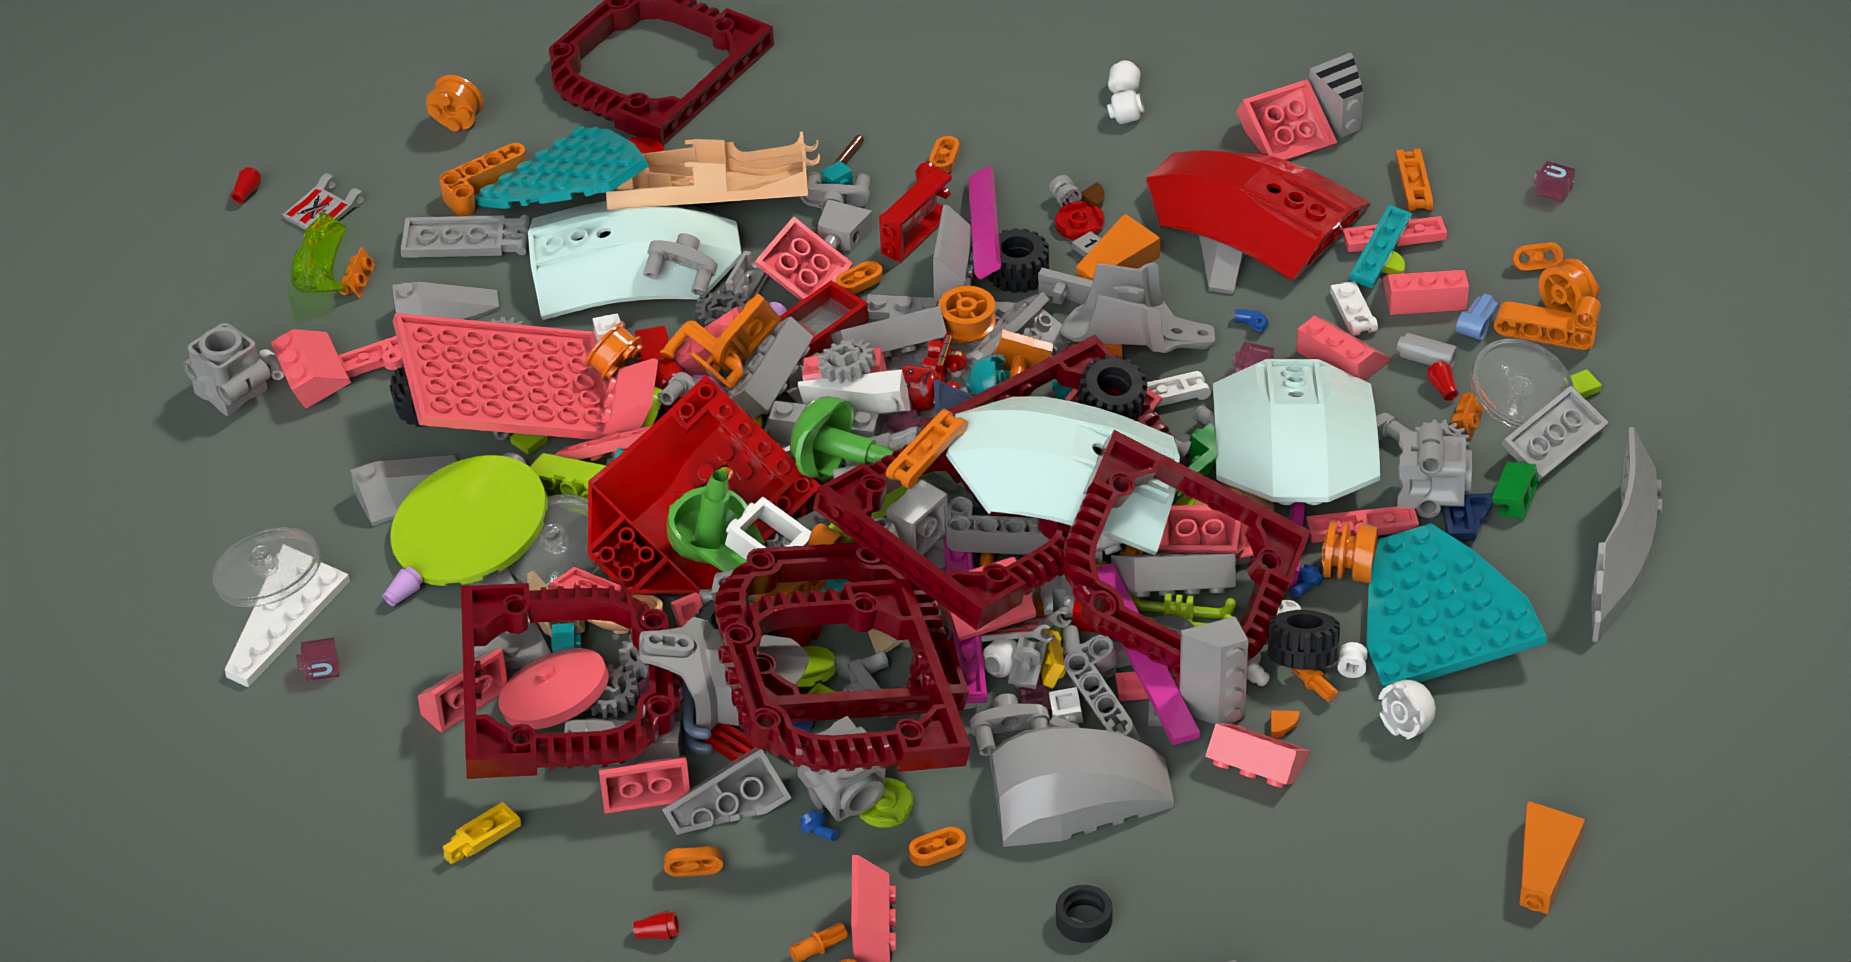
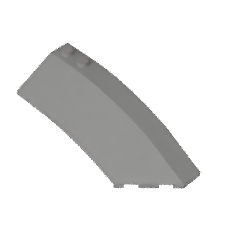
[1591,427,1662,642]

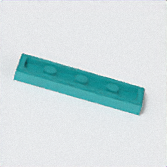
[1349,205,1412,289]

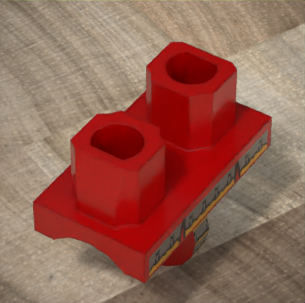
[922,334,967,383]

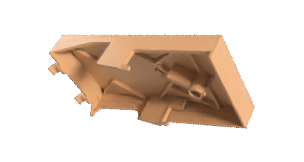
[606,132,820,210]

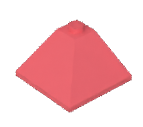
[1236,79,1338,161]
[754,216,853,301]

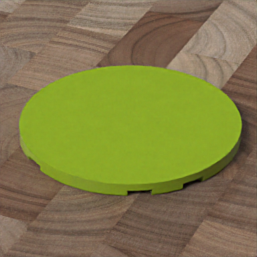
[390,455,548,586]

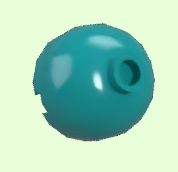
[966,354,1010,396]

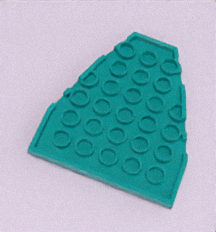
[475,126,649,209]
[1367,523,1548,688]

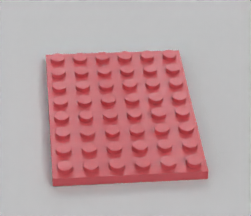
[393,313,609,440]

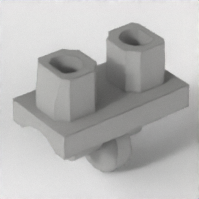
[1008,636,1047,691]

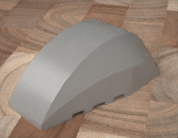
[990,727,1174,847]

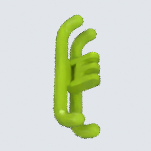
[1128,591,1236,627]

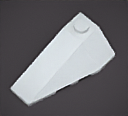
[798,370,913,415]

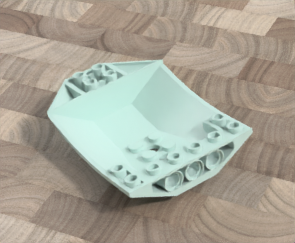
[528,201,742,320]
[1213,359,1380,505]
[946,397,1180,556]

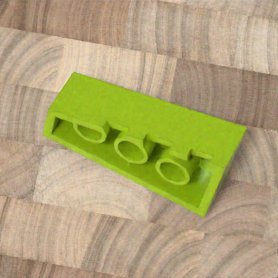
[530,453,606,517]

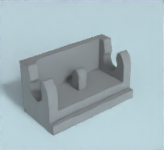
[725,251,770,302]

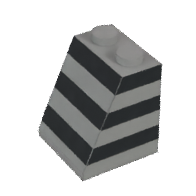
[1309,53,1364,138]

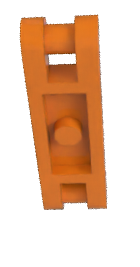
[1395,148,1433,212]
[886,409,968,489]

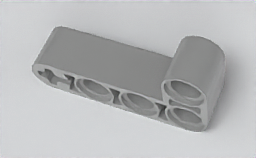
[946,496,1050,555]
[1064,635,1138,740]

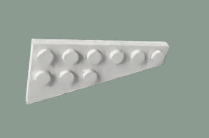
[225,546,350,687]

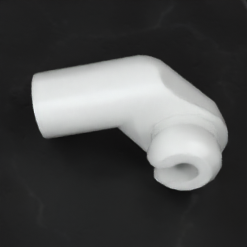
[257,349,284,380]
[1247,653,1270,686]

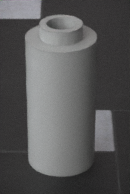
[1397,333,1458,369]

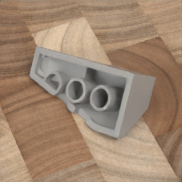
[1199,235,1246,294]
[392,282,500,320]
[350,455,457,526]
[662,748,791,835]

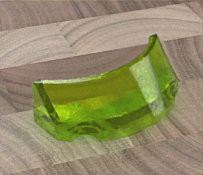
[291,212,346,293]

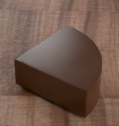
[1081,182,1105,209]

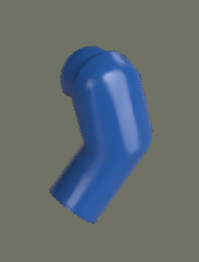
[1234,309,1269,332]

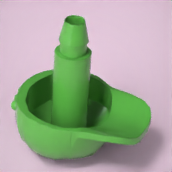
[790,396,893,482]
[666,470,764,571]

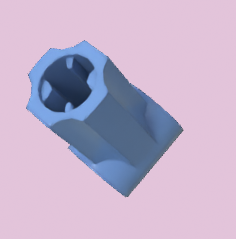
[1456,293,1498,341]

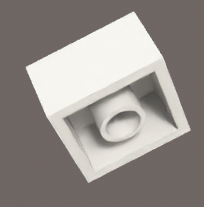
[886,480,948,555]

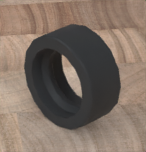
[1056,885,1113,943]

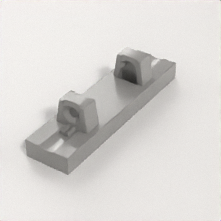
[1038,268,1093,305]

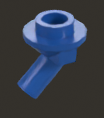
[1291,564,1324,598]
[799,808,838,841]

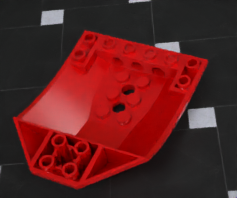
[1146,150,1370,281]
[588,375,821,595]

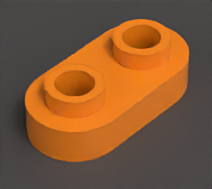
[929,136,960,173]
[1511,242,1564,271]
[836,261,883,295]
[909,827,966,866]
[664,846,723,877]

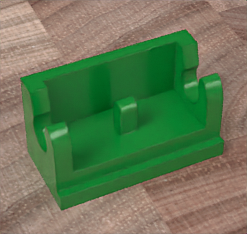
[1492,462,1539,520]

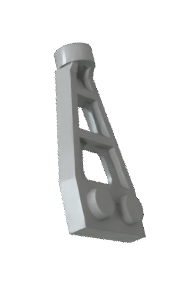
[967,292,1049,370]

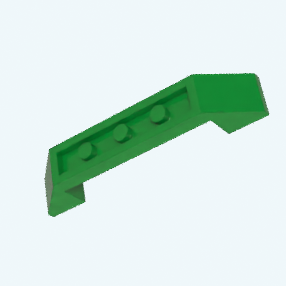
[1172,423,1218,505]

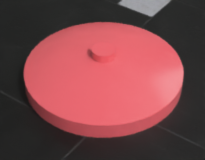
[499,648,609,729]

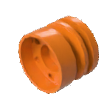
[1321,521,1378,583]

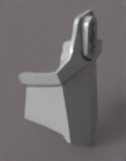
[1059,262,1215,353]
[639,617,810,730]

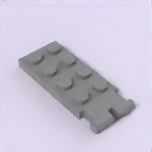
[401,215,530,258]

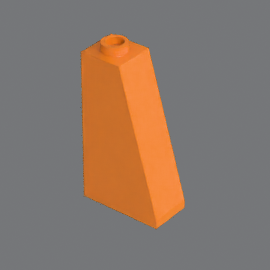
[1076,214,1160,280]
[1519,801,1585,914]

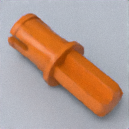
[1291,669,1338,702]
[788,923,848,962]

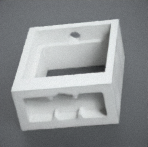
[725,497,811,560]

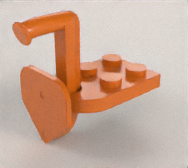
[660,293,782,390]

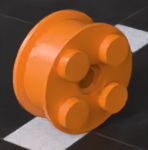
[426,75,484,132]
[1539,258,1600,313]
[938,286,996,344]
[585,322,643,381]

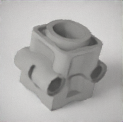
[182,323,271,416]
[1397,423,1472,518]
[797,716,886,821]

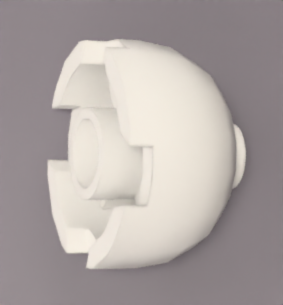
[1379,680,1436,739]

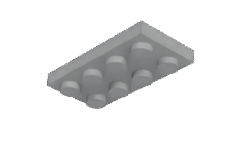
[1501,386,1609,482]

